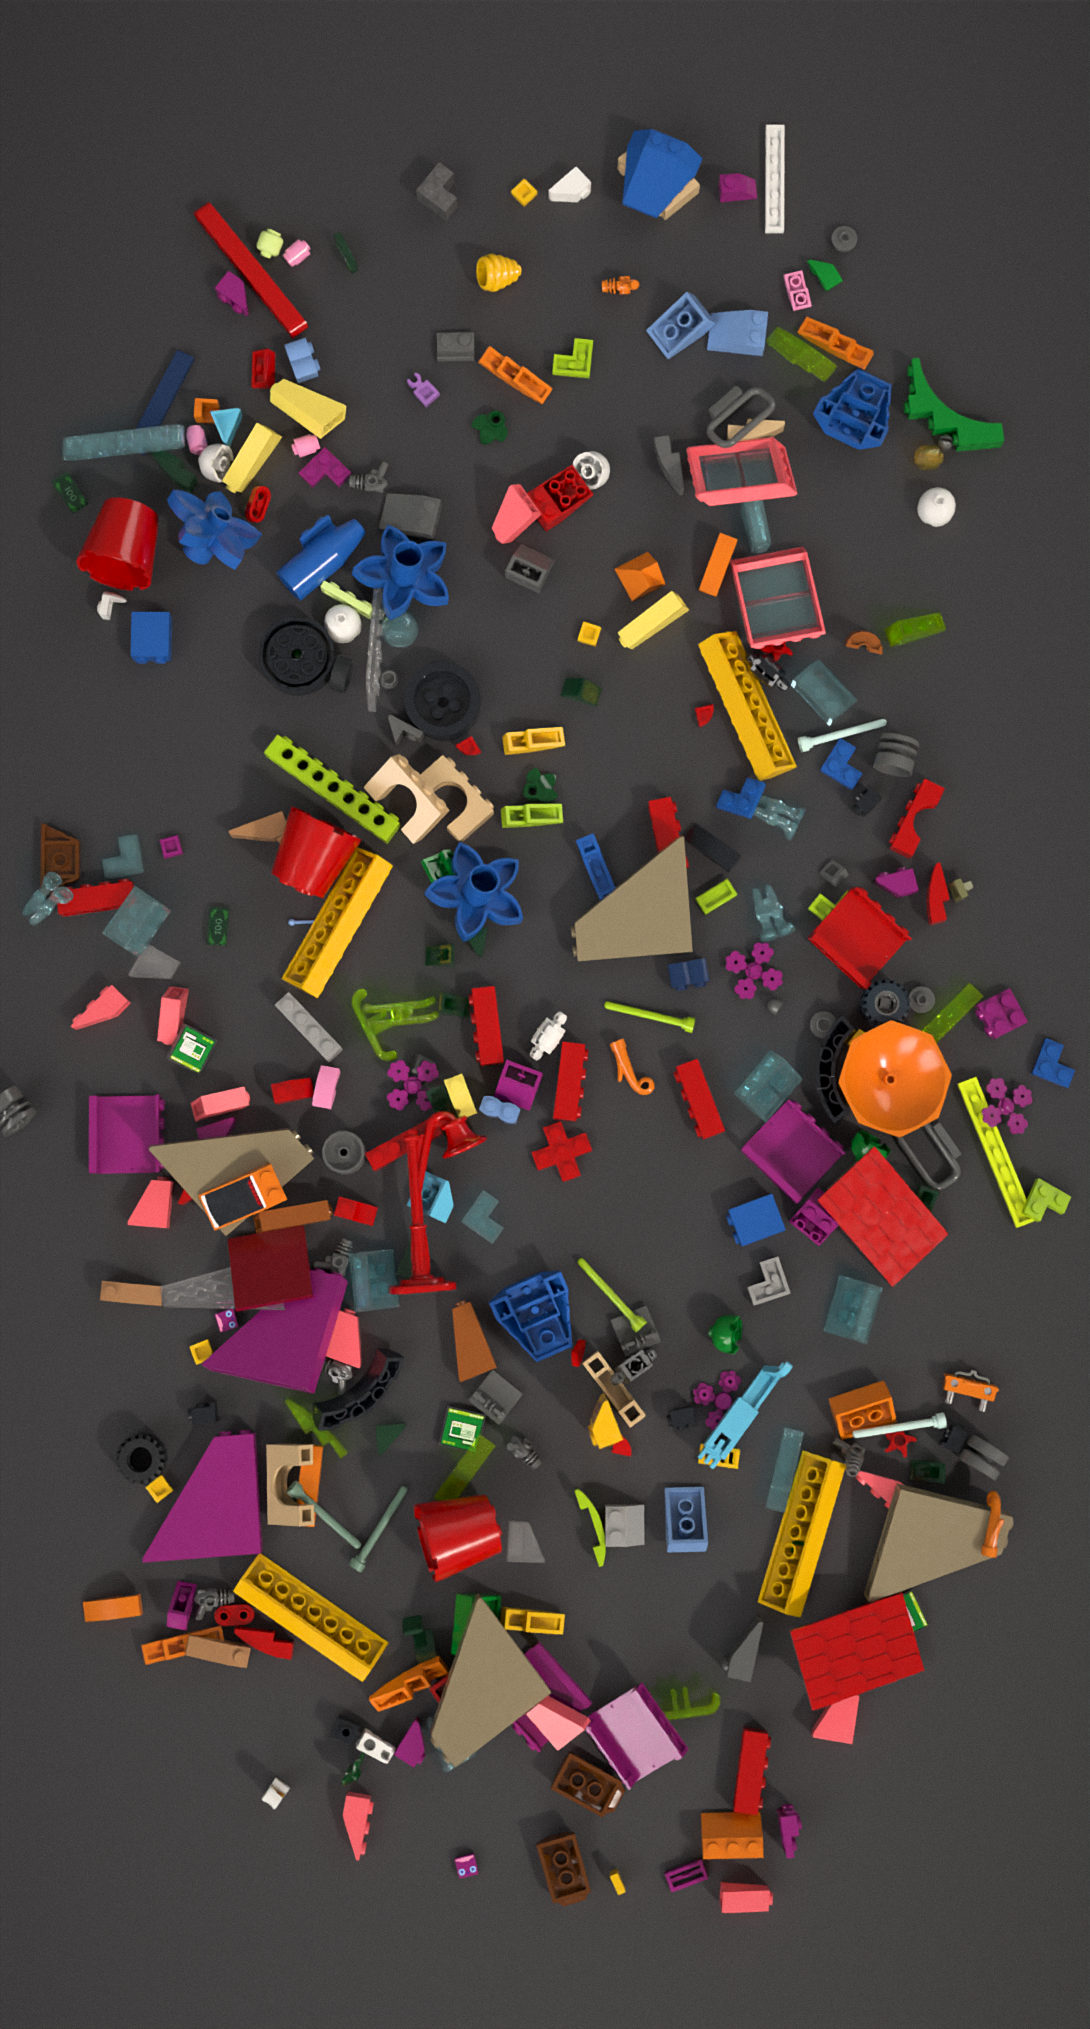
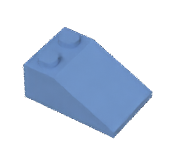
[646,292,716,359]
[707,310,768,356]
[665,1487,708,1552]

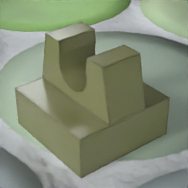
[948,878,974,903]

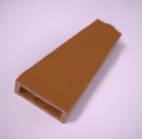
[253,1200,333,1234]
[452,1300,497,1382]

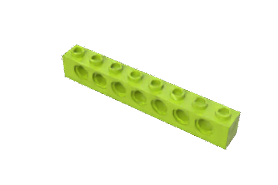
[264,735,401,844]

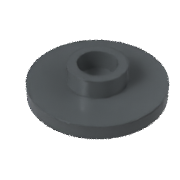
[831,226,857,252]
[908,987,935,1013]
[810,1012,836,1038]

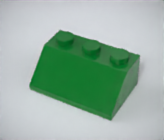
[451,1593,501,1655]

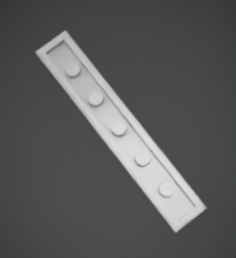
[765,125,784,233]

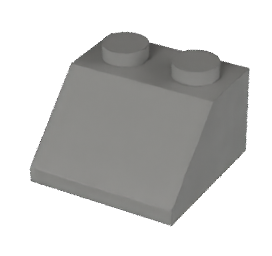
[605,1504,644,1547]

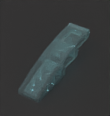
[765,1428,804,1513]

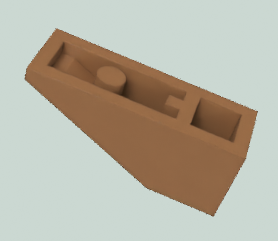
[229,811,287,843]
[100,1281,164,1306]
[185,1635,251,1668]

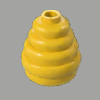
[476,253,521,292]

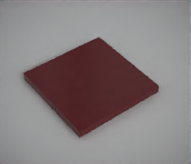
[228,1225,314,1312]

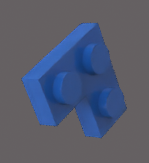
[820,738,863,790]
[716,778,766,819]
[1031,1038,1075,1088]

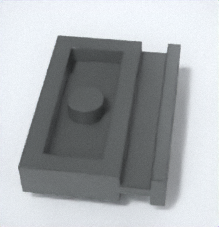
[437,332,475,362]

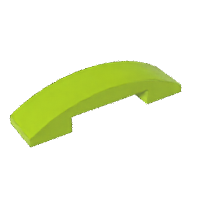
[574,1488,606,1567]

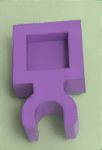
[407,373,440,407]

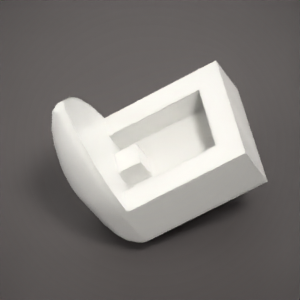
[97,591,127,620]

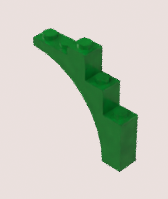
[903,358,1004,452]

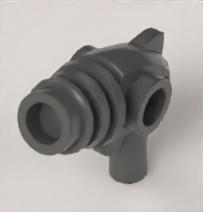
[349,462,389,493]
[314,1238,353,1276]
[322,1356,352,1395]
[507,1436,542,1470]
[833,1437,866,1477]
[194,1588,234,1620]

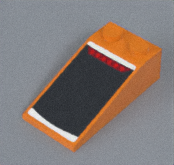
[198,1162,287,1231]

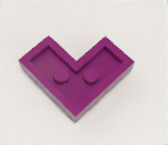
[299,447,352,488]

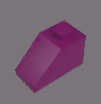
[718,173,757,202]
[196,1117,236,1139]
[167,1581,197,1630]
[394,1717,426,1768]

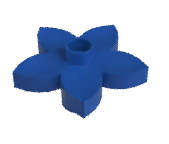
[167,489,262,570]
[352,525,449,620]
[424,842,523,942]

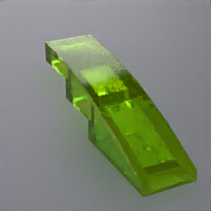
[766,327,837,382]
[921,983,983,1043]
[285,1398,349,1458]
[434,1434,496,1500]

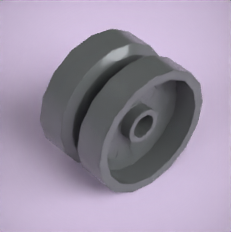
[322,1131,366,1175]
[958,1434,1009,1481]

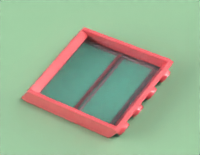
[686,437,798,506]
[730,547,826,649]

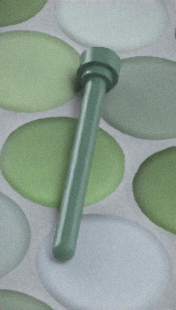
[286,1480,361,1549]
[349,1486,407,1572]

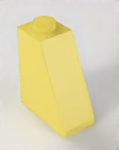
[444,1074,477,1117]

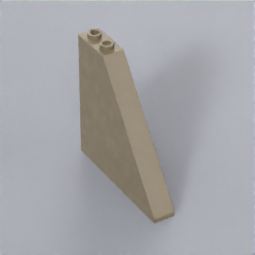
[571,835,693,961]
[148,1128,314,1236]
[864,1483,1014,1602]
[430,1594,551,1767]

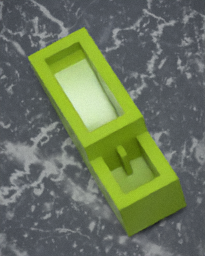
[501,804,563,828]

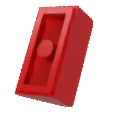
[252,348,275,389]

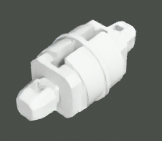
[529,1011,567,1061]

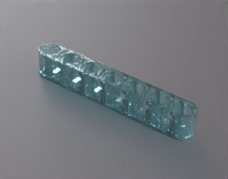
[62,424,185,461]

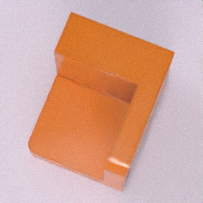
[194,398,220,424]

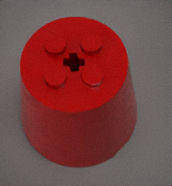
[76,497,159,591]
[271,806,362,898]
[413,1494,502,1582]

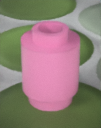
[282,239,311,267]
[186,425,208,455]
[291,434,320,457]

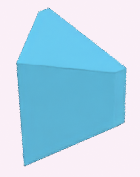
[210,408,243,447]

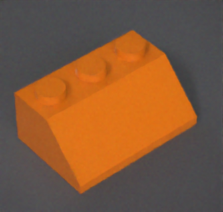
[829,1380,897,1440]
[701,1811,763,1859]

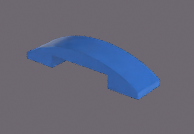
[576,833,616,900]

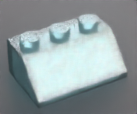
[791,660,857,726]
[102,886,171,958]
[734,1050,803,1122]
[349,1249,399,1312]
[823,1275,883,1344]

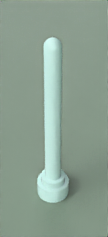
[798,719,887,752]
[852,1412,947,1438]

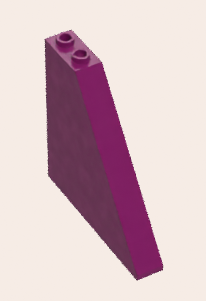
[202,1268,348,1394]
[142,1430,263,1563]

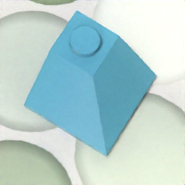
[407,1172,454,1223]

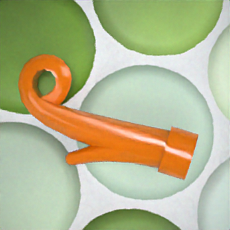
[609,1039,655,1095]
[981,1490,1004,1558]

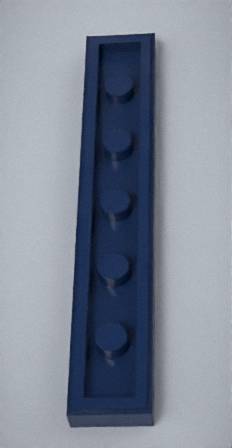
[127,350,195,456]

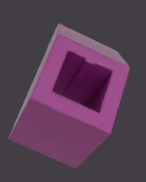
[215,271,249,317]
[873,867,919,898]

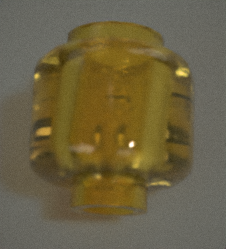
[914,445,943,470]

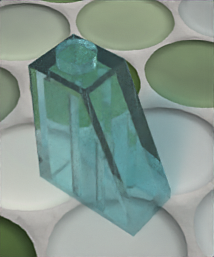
[740,500,771,553]

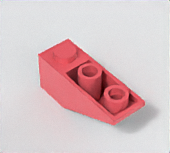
[71,985,131,1030]
[855,1470,903,1509]
[343,1791,374,1860]

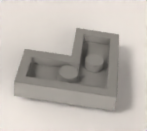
[747,1256,791,1306]

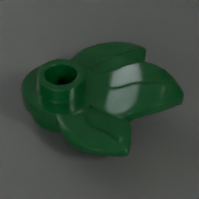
[471,411,508,445]
[523,768,558,803]
[342,1752,365,1786]

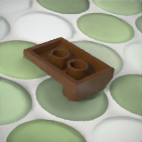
[550,1751,625,1818]
[536,1832,591,1906]

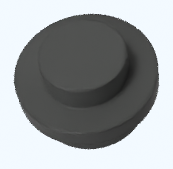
[380,670,399,689]

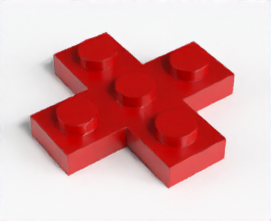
[532,1121,592,1182]

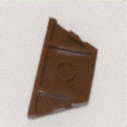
[40,824,80,897]

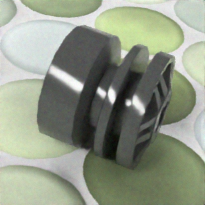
[873,733,919,777]
[0,1086,37,1137]

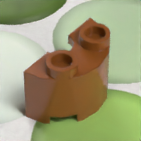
[843,630,883,655]

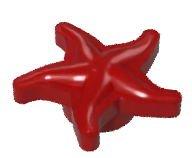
[760,642,793,662]
[884,1431,917,1458]

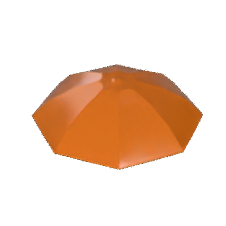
[838,1020,952,1138]

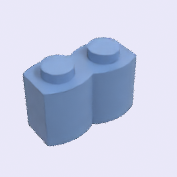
[285,338,321,383]
[479,1096,520,1124]

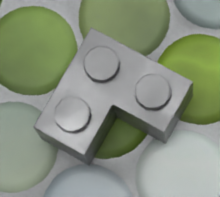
[416,162,458,221]

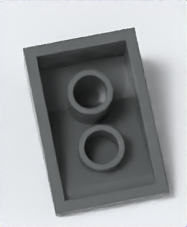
[378,493,442,541]
[722,1616,763,1682]

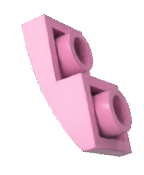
[783,271,811,311]
[312,1065,341,1109]

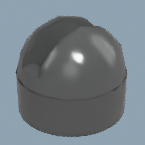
[937,434,953,451]
[767,999,783,1015]

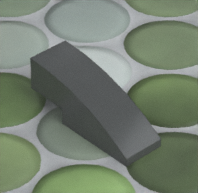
[653,436,684,495]

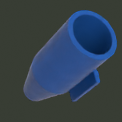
[276,515,366,601]

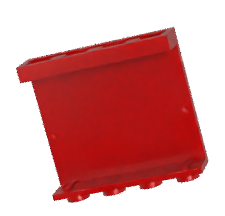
[807,887,912,990]

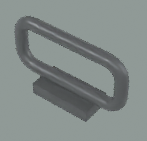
[706,386,776,448]
[895,1122,962,1190]

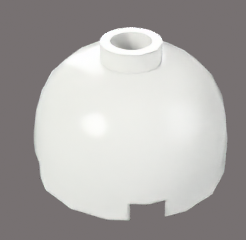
[198,444,234,482]
[573,451,610,490]
[917,487,956,527]
[324,604,362,643]

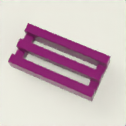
[664,1858,709,1893]

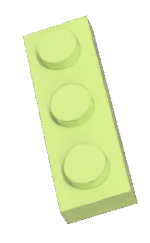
[320,581,374,619]

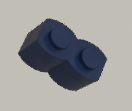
[668,958,710,991]

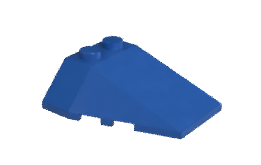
[622,129,703,218]
[813,369,892,450]
[489,1270,572,1362]

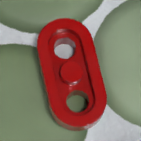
[245,486,271,522]
[215,1604,255,1626]

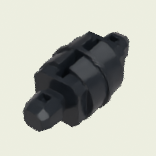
[746,651,791,691]

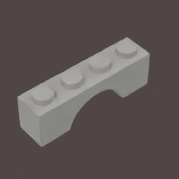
[275,992,343,1063]

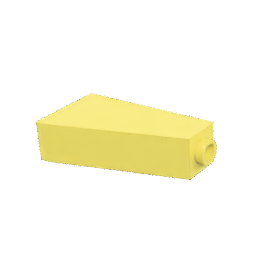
[270,379,347,439]
[222,423,282,493]
[618,591,689,649]

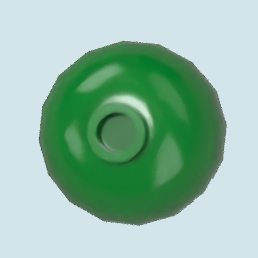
[851,1130,891,1161]
[709,1315,742,1355]

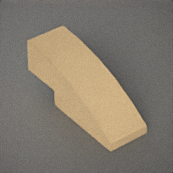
[727,419,785,441]

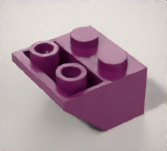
[494,1060,543,1111]
[789,1187,838,1246]

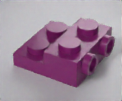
[975,988,1028,1040]
[777,1804,802,1859]

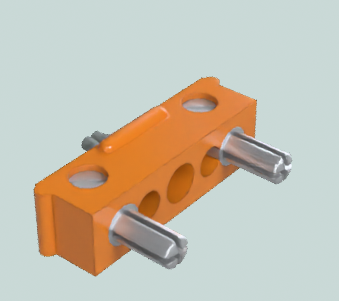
[943,1370,999,1412]

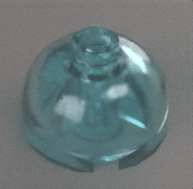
[381,611,418,648]

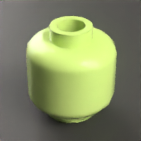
[256,229,283,259]

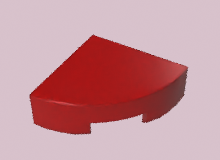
[695,704,714,728]
[455,736,481,756]
[571,1339,586,1368]
[612,1435,631,1457]

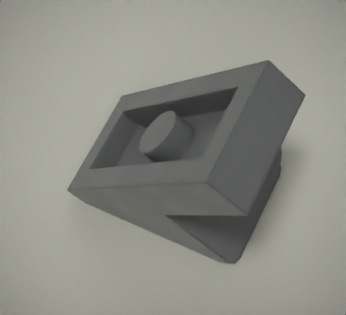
[388,715,424,746]

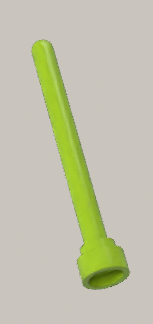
[604,1001,695,1033]
[577,1258,647,1333]

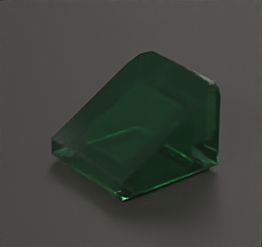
[402,1615,424,1636]

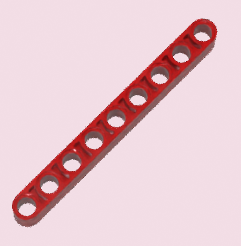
[194,202,308,338]

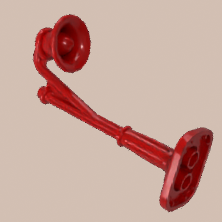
[388,1111,487,1294]

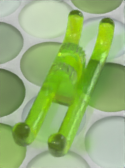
[351,989,398,1061]
[363,997,439,1028]
[663,1687,720,1720]

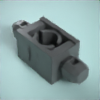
[610,1349,657,1386]

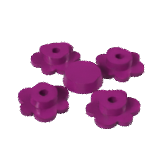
[725,943,783,999]
[387,1060,439,1111]
[981,1078,1032,1134]
[693,1371,741,1431]

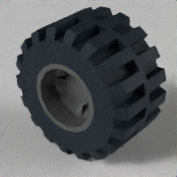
[859,979,911,1027]

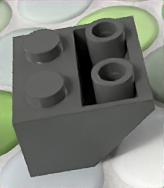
[505,544,555,593]

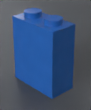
[131,612,172,664]
[725,1194,786,1247]

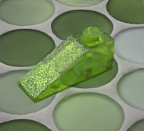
[885,612,946,647]

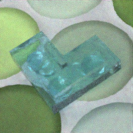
[102,834,144,879]
[461,1190,504,1244]

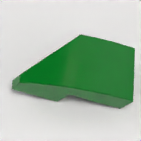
[806,260,843,291]

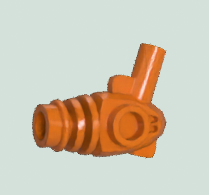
[602,276,640,294]

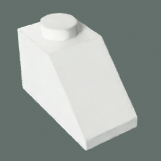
[549,167,591,202]

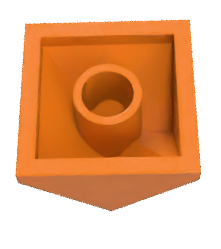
[615,552,665,602]

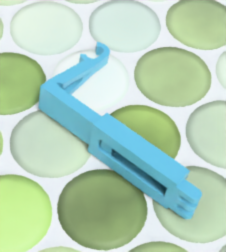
[697,1361,793,1469]

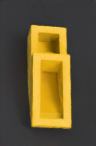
[502,727,565,755]
[500,1607,565,1635]

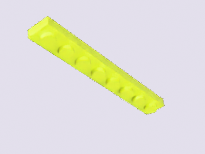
[957,1077,1034,1228]

